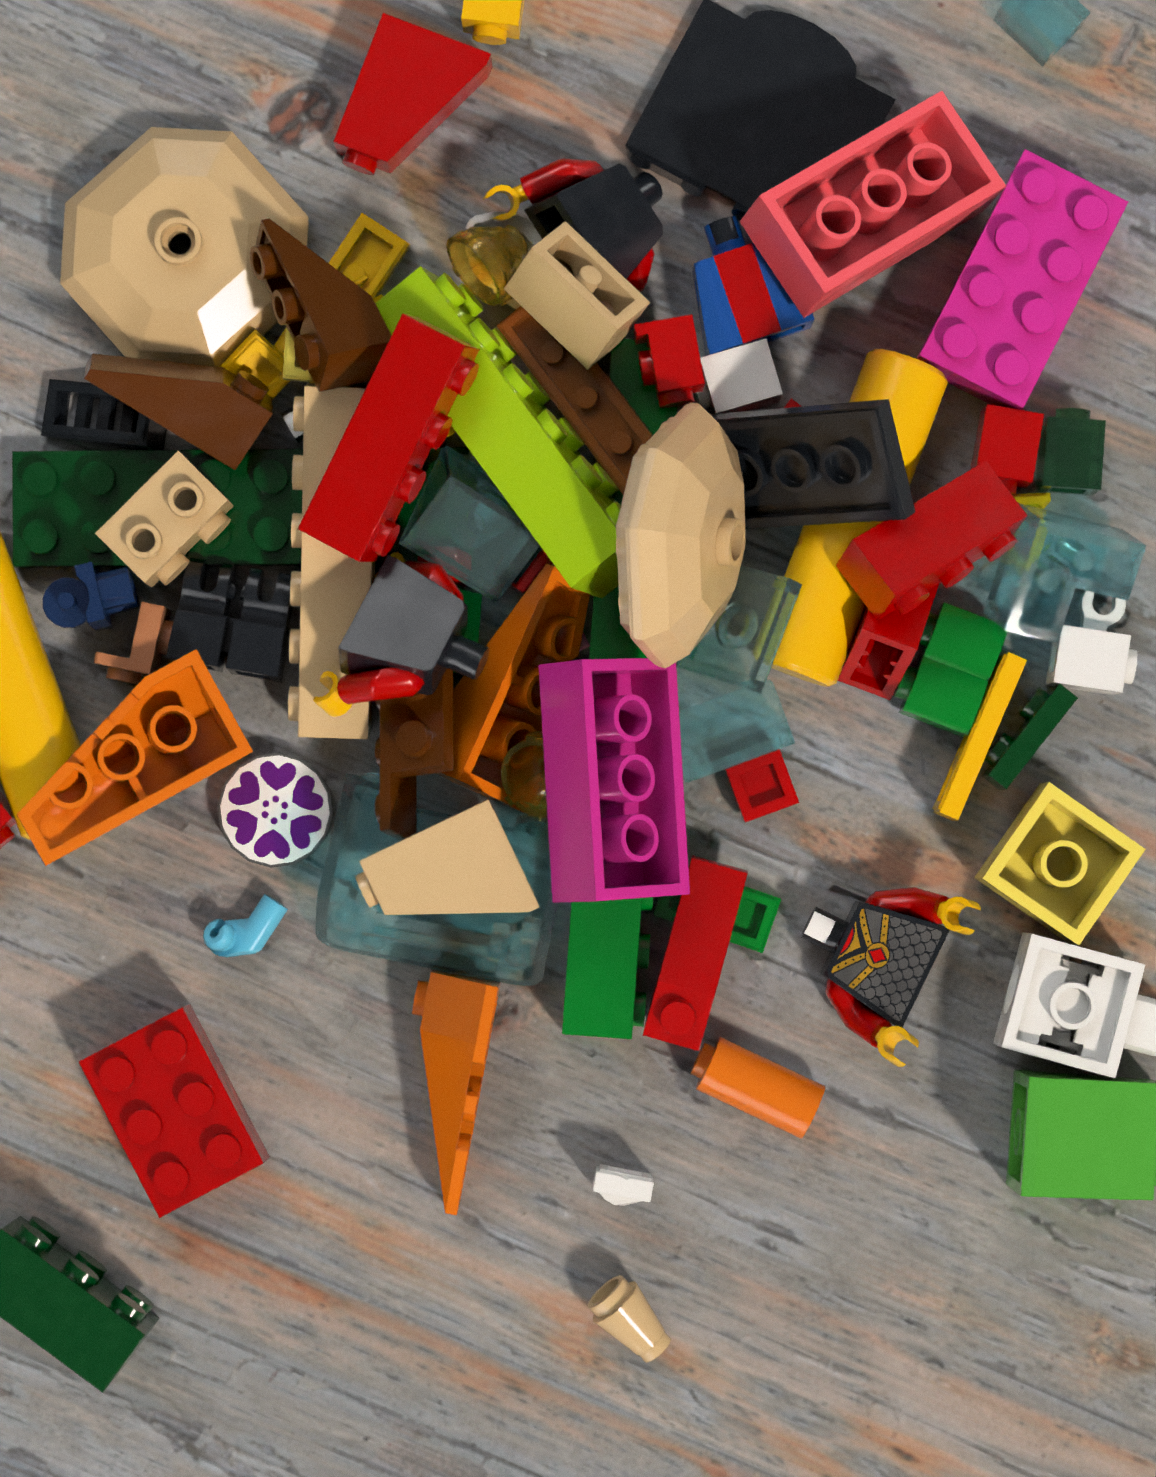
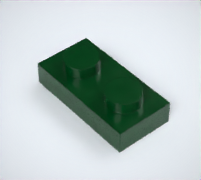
[982,683,1078,790]

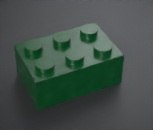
[0,1216,160,1393]

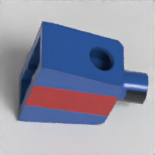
[692,216,815,356]

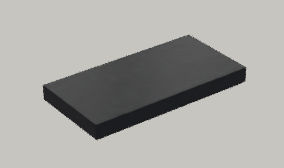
[710,399,916,529]

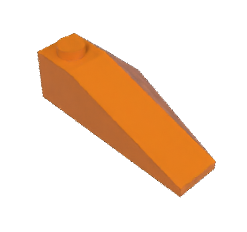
[436,564,590,818]
[16,649,253,866]
[412,970,501,1215]

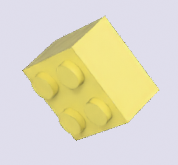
[974,782,1146,946]

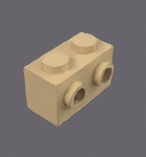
[504,221,650,370]
[95,451,234,587]

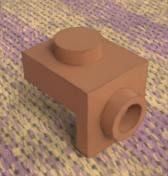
[94,602,174,685]

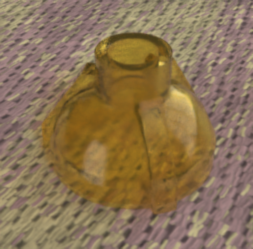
[446,225,528,306]
[501,731,548,818]

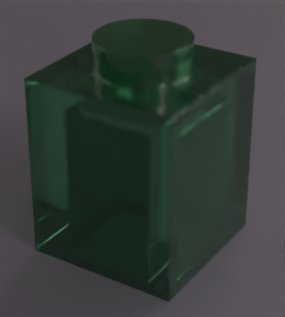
[1035,408,1106,496]

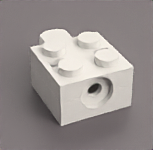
[993,932,1156,1078]

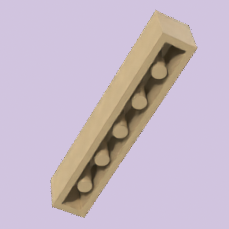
[288,383,375,739]

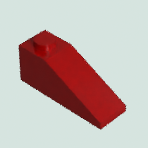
[643,855,748,1051]

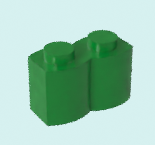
[894,602,1009,737]

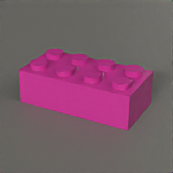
[916,149,1128,410]
[539,658,690,903]

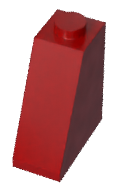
[333,13,492,175]
[838,584,939,700]

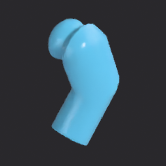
[203,894,288,958]

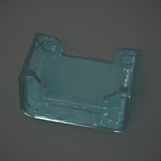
[315,773,558,986]

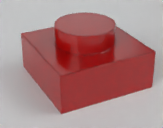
[724,748,799,823]

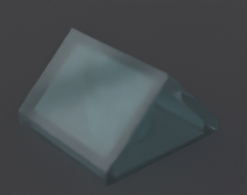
[399,445,540,602]

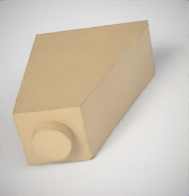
[355,798,540,915]

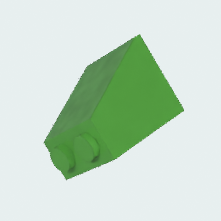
[1006,1069,1156,1200]

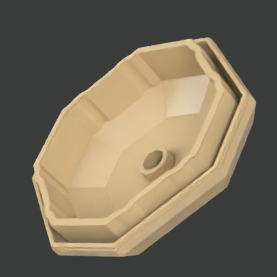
[60,127,309,367]
[616,402,746,668]

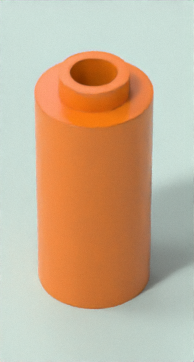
[690,1037,825,1139]

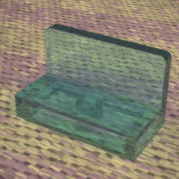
[679,679,795,783]

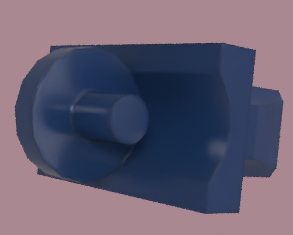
[42,562,140,631]

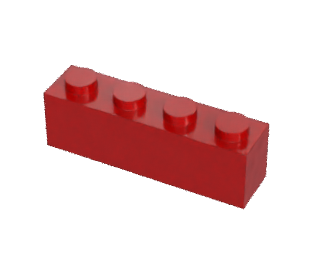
[298,313,480,562]

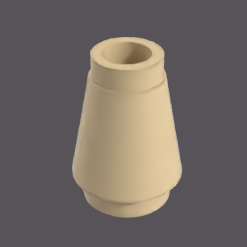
[588,1275,671,1363]

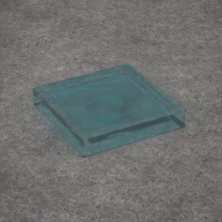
[676,565,802,694]

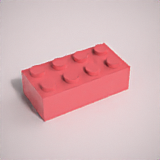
[740,91,1006,318]

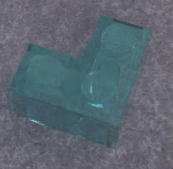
[983,503,1147,643]

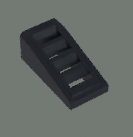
[41,379,167,450]

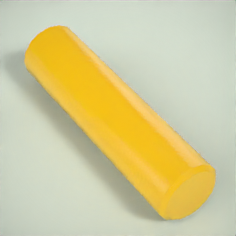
[755,349,948,687]
[0,531,81,840]

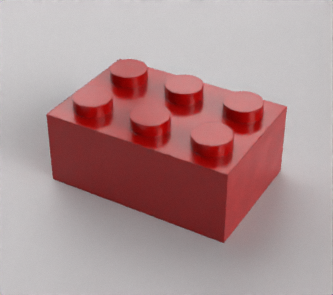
[78,1004,270,1218]

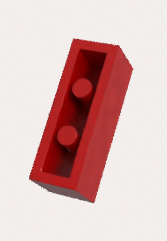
[836,461,1028,621]

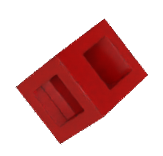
[633,314,705,408]

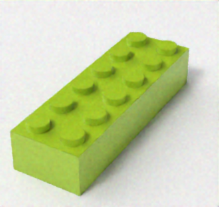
[375,266,621,598]

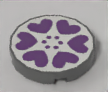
[217,752,334,868]

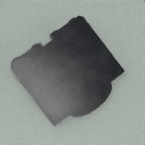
[625,0,896,221]

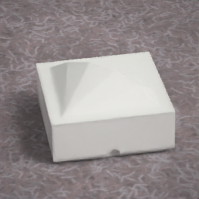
[592,1164,654,1206]

